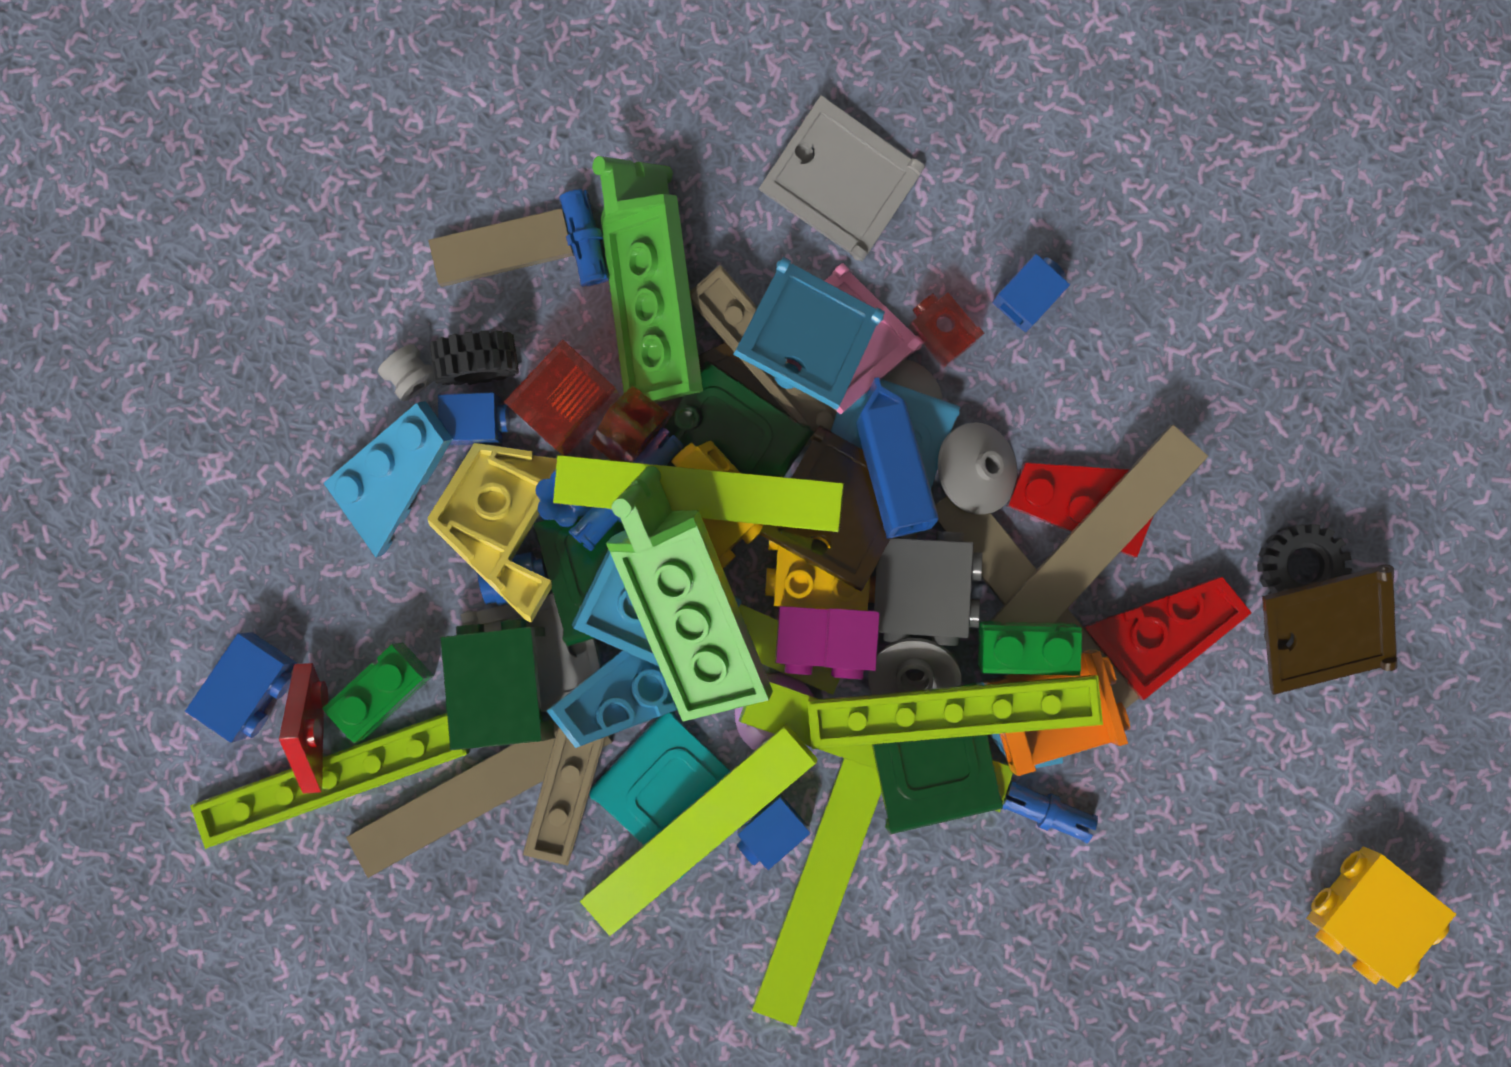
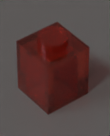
[590,386,669,462]

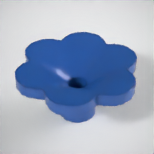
[535,470,591,527]

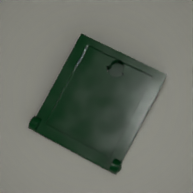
[664,361,814,477]
[534,516,625,647]
[872,682,1003,835]

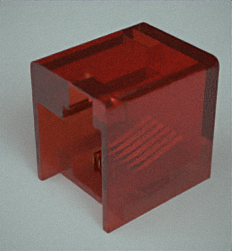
[504,339,622,456]

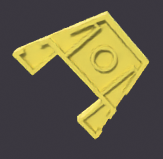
[427,443,557,623]

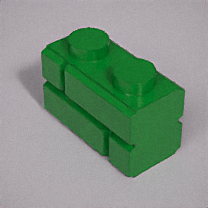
[978,621,1082,676]
[322,642,434,743]

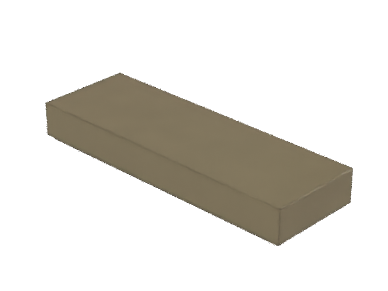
[428,208,574,287]
[523,726,605,866]

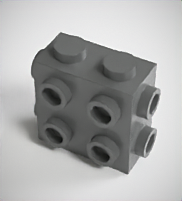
[874,531,983,646]

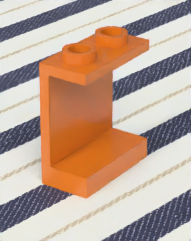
[983,650,1130,776]

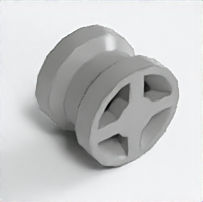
[378,344,434,401]

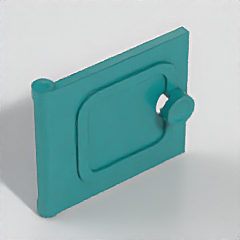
[589,712,731,880]

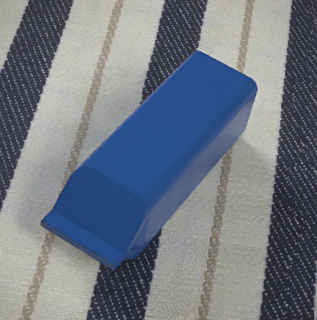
[856,377,939,538]

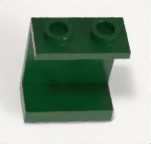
[440,619,555,750]

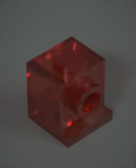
[909,292,985,369]

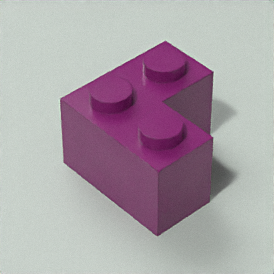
[775,606,879,679]

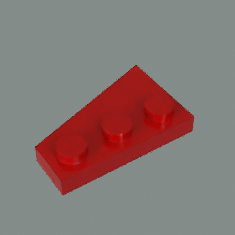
[1006,463,1153,558]
[1083,577,1252,700]

